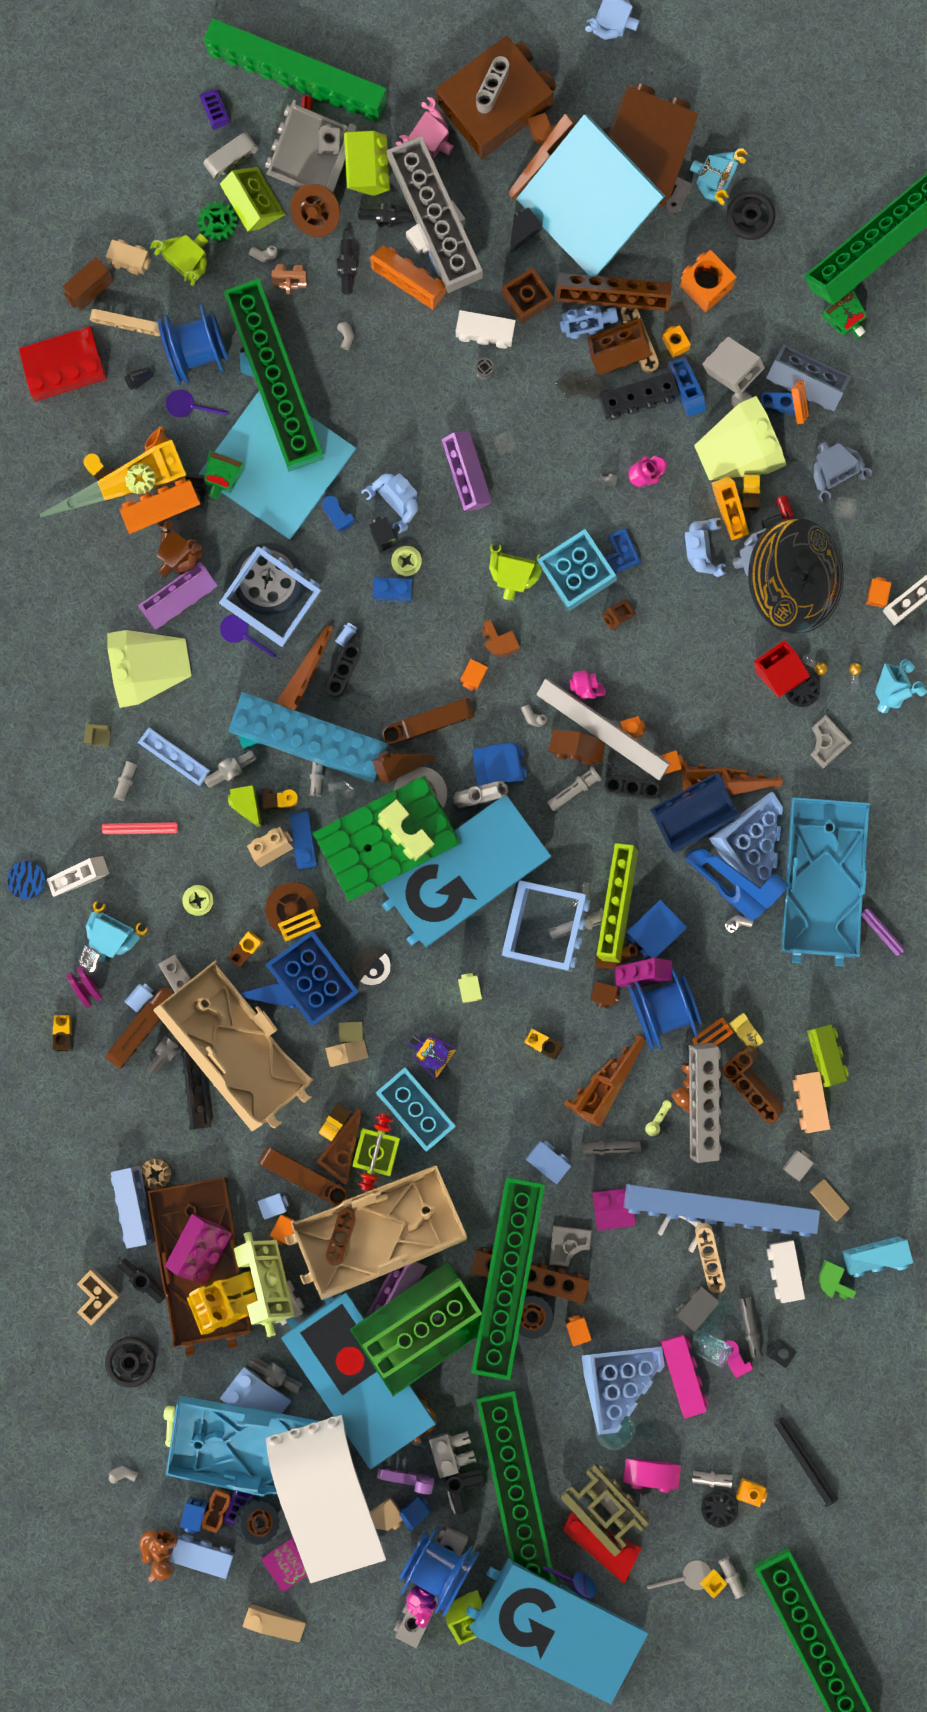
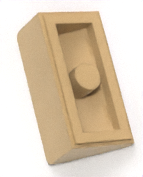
[809,1179,850,1222]

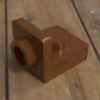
[602,599,636,630]

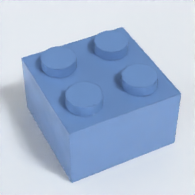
[526,1140,571,1185]

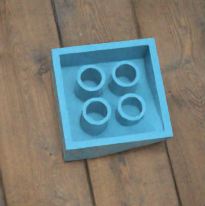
[537,529,617,611]
[842,1236,913,1277]

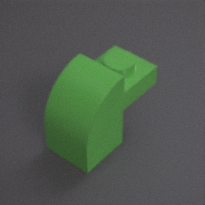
[818,1260,856,1300]

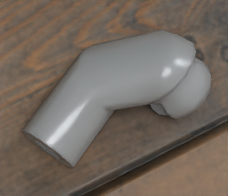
[249,246,277,262]
[521,705,547,727]
[725,915,753,933]

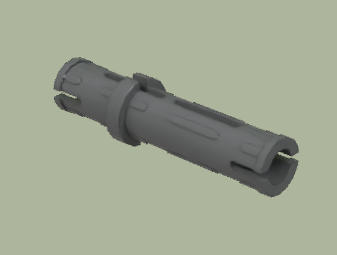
[582,1140,641,1155]
[739,1297,763,1358]

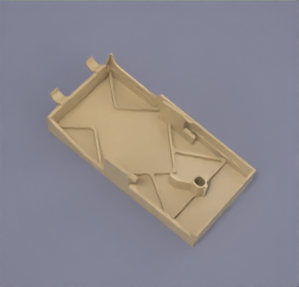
[154,960,314,1131]
[284,1165,467,1300]

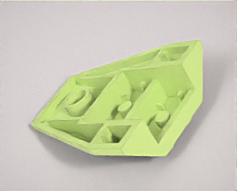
[694,396,786,480]
[107,630,192,708]

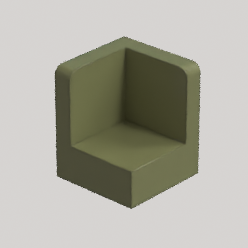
[84,724,111,747]
[339,1022,363,1043]

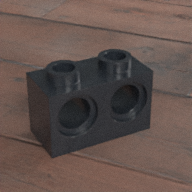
[369,517,397,553]

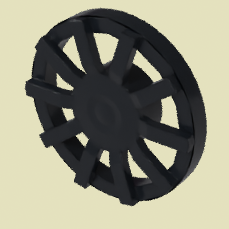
[785,673,820,707]
[701,1490,738,1528]

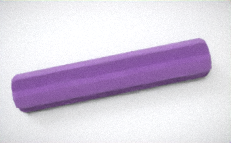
[861,908,905,956]

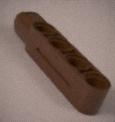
[382,698,475,745]
[105,987,175,1069]
[258,1146,348,1206]

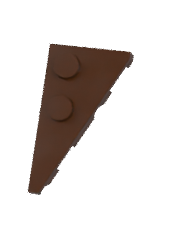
[316,1108,362,1185]

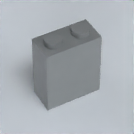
[703,337,765,395]

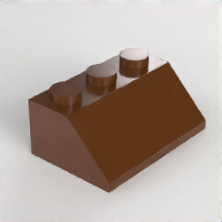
[587,318,652,375]

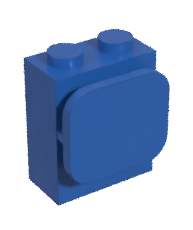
[472,743,527,786]
[626,900,687,959]

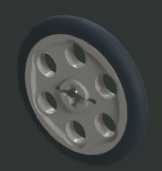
[232,543,304,615]

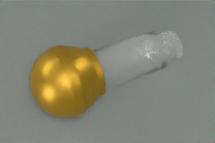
[800,655,828,675]
[849,663,862,692]

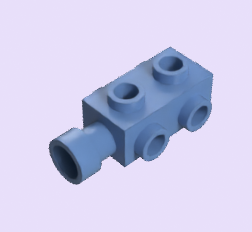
[560,305,618,339]

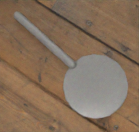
[647,1560,711,1590]

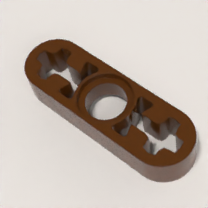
[326,1209,356,1266]

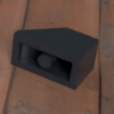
[510,208,542,253]

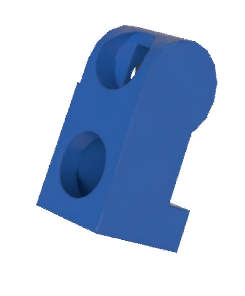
[761,392,795,415]
[322,496,355,533]

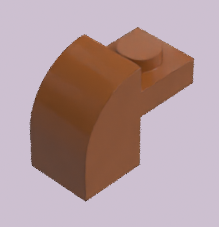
[527,113,557,146]
[482,619,520,657]

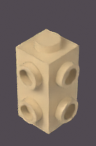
[106,239,151,275]
[247,827,293,868]

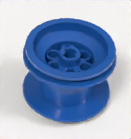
[157,303,229,385]
[628,968,702,1052]
[399,1526,479,1617]

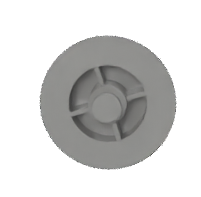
[394,767,447,808]

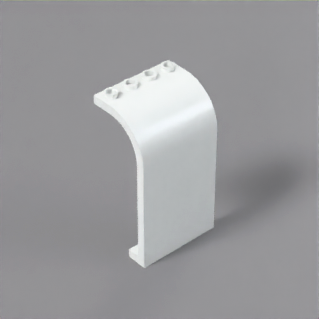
[266,1415,386,1583]

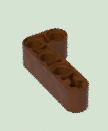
[722,1045,784,1123]

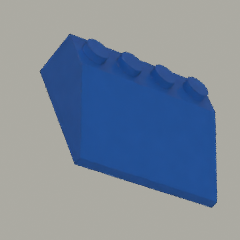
[266,930,358,1027]

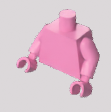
[396,97,454,158]

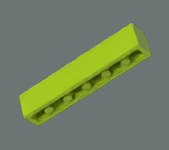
[597,843,638,963]

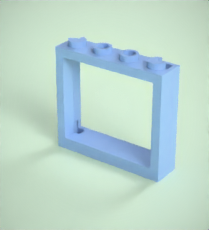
[219,546,322,647]
[502,880,590,972]

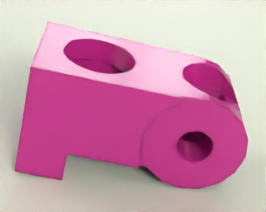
[721,1340,753,1378]

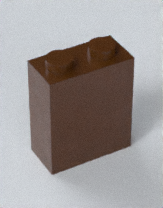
[62,257,114,311]

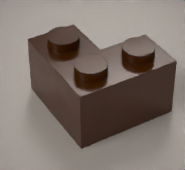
[548,730,605,766]

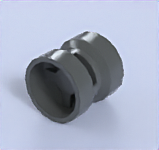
[475,357,494,381]

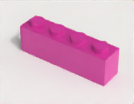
[660,1334,709,1419]

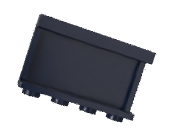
[650,772,740,853]

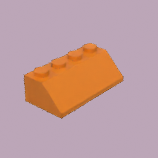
[370,245,446,310]
[119,478,200,534]

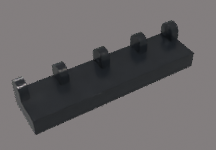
[181,1052,211,1130]

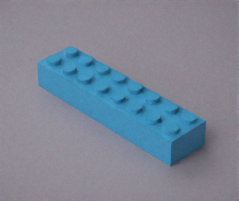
[228,692,387,783]

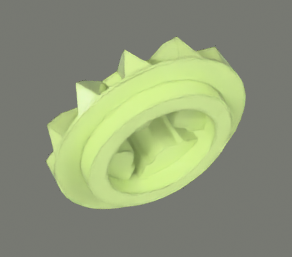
[125,463,155,494]
[391,546,422,577]
[183,885,213,916]

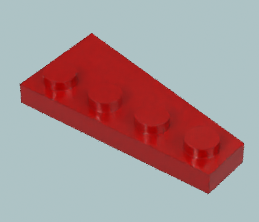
[562,1512,641,1583]

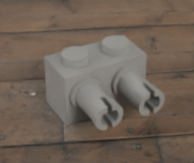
[429,1431,477,1478]

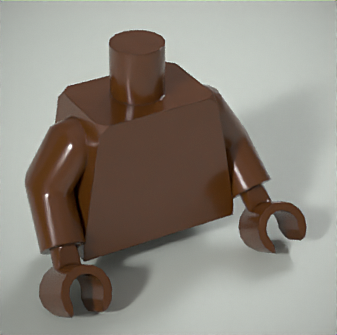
[157,519,203,578]

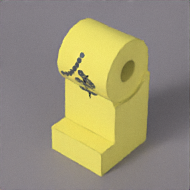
[729,1013,763,1048]

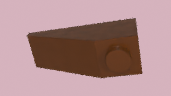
[372,751,435,783]

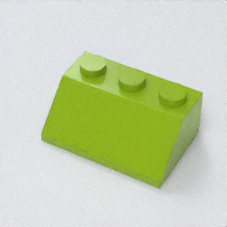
[344,131,390,196]
[220,167,285,231]
[807,1025,848,1087]

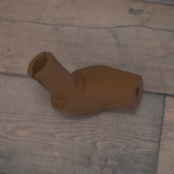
[595,944,638,970]

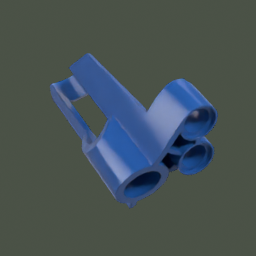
[685,848,789,921]

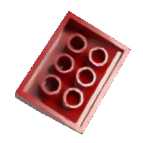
[18,326,107,402]

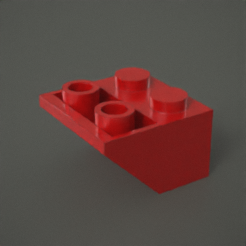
[753,640,810,698]

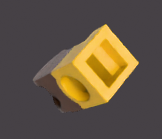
[228,931,264,969]

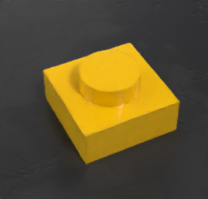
[700,1569,727,1598]

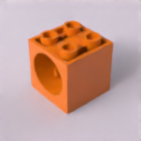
[680,250,736,313]

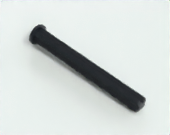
[774,1417,839,1507]

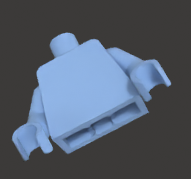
[585,0,640,40]
[361,473,418,534]
[685,518,727,577]

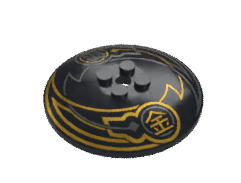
[748,518,844,634]

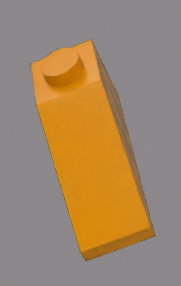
[711,477,749,541]

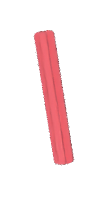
[102,822,178,834]

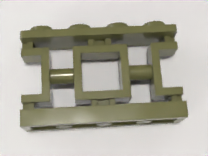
[561,1462,649,1556]

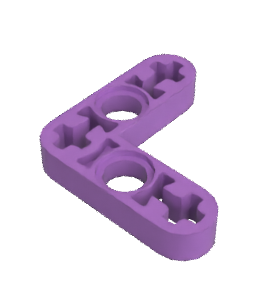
[377,1467,434,1494]

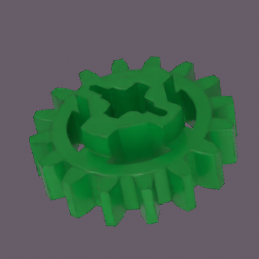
[197,201,238,243]

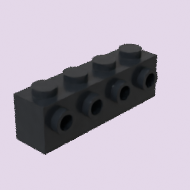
[599,372,679,420]

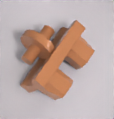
[272,264,307,294]

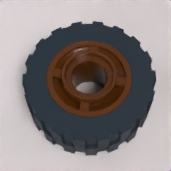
[519,1295,554,1339]
[234,1500,280,1545]

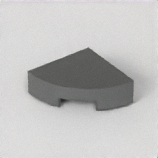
[597,473,618,486]

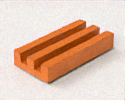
[791,381,809,424]
[691,1017,734,1045]

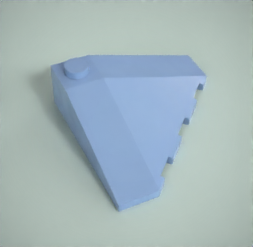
[709,792,783,887]
[582,1347,664,1435]

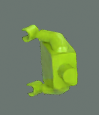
[150,234,208,286]
[489,544,543,600]

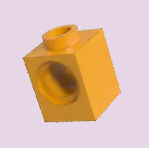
[662,325,691,358]

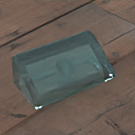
[691,1331,732,1368]

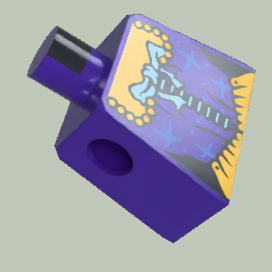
[409,1035,457,1079]

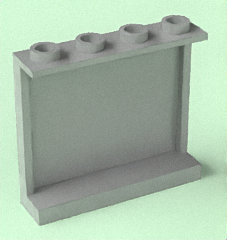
[265,100,357,193]

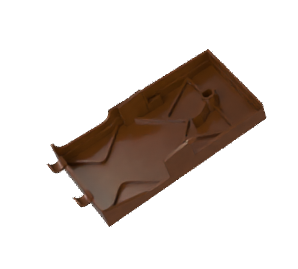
[148,1177,253,1356]

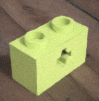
[458,973,482,1003]

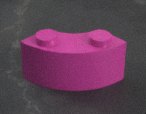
[623,1458,681,1493]

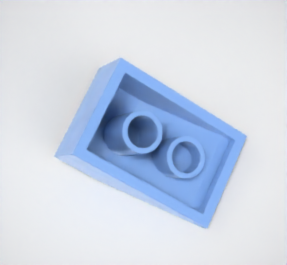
[220,1365,291,1414]

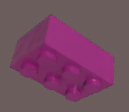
[165,1214,232,1285]

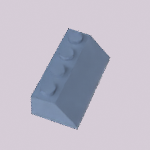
[766,344,851,411]

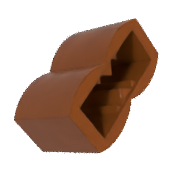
[202,1487,232,1533]

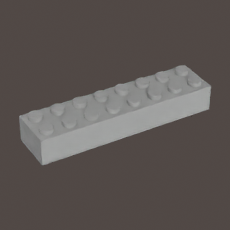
[387,136,483,293]

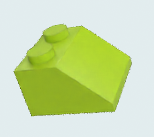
[227,785,262,828]
[443,1590,484,1645]

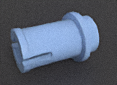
[335,622,357,647]

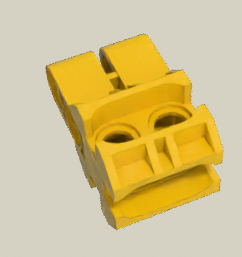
[187,1271,258,1335]

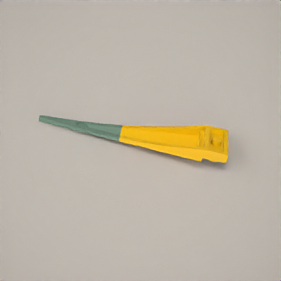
[40,440,187,517]

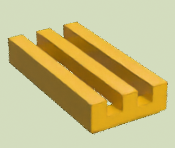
[278,909,321,942]

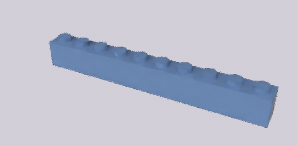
[623,1184,820,1237]

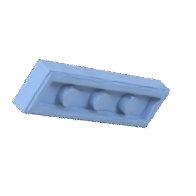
[138,727,211,786]

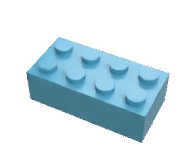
[376,1067,456,1152]

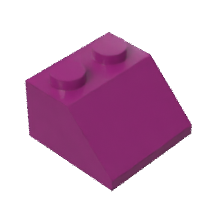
[592,1187,635,1231]

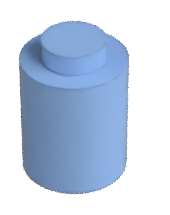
[124,983,154,1013]

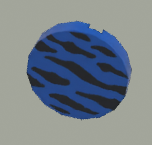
[7,861,46,899]

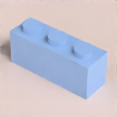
[170,1534,234,1579]

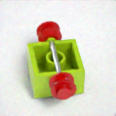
[352,1113,400,1191]

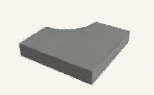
[810,715,852,768]
[549,1225,592,1267]

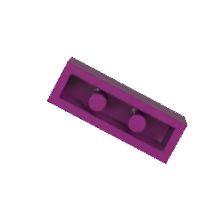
[615,958,672,988]

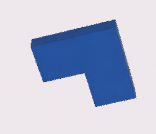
[604,528,641,574]

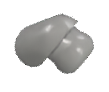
[337,322,355,350]
[108,1466,138,1484]

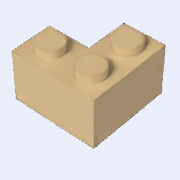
[77,1268,121,1325]

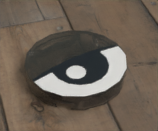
[352,947,391,985]

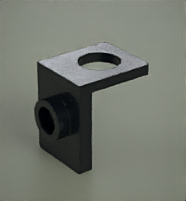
[185,473,206,508]
[766,1339,796,1368]

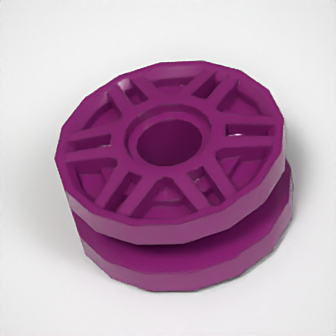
[66,965,103,1008]

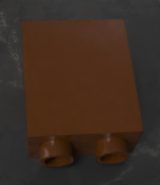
[435,35,556,160]
[608,84,699,207]

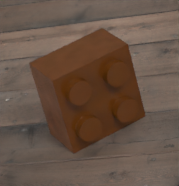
[501,267,554,324]

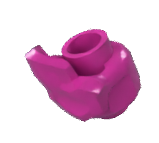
[628,456,667,487]
[569,670,606,700]
[406,1585,437,1628]

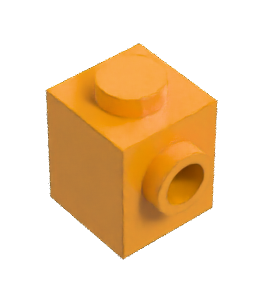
[736,1478,768,1507]

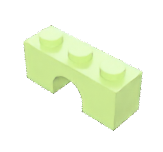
[378,799,434,861]

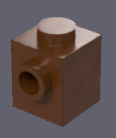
[590,982,620,1009]

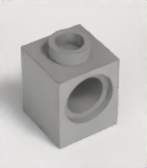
[318,125,340,156]
[782,1150,814,1182]

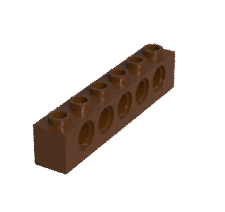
[556,273,671,311]
[471,1247,590,1304]

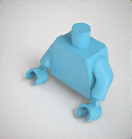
[875,659,927,713]

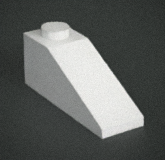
[47,856,110,897]

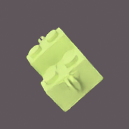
[234,1232,295,1337]

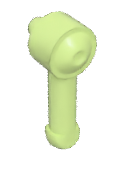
[645,1100,672,1136]
[164,1406,176,1447]

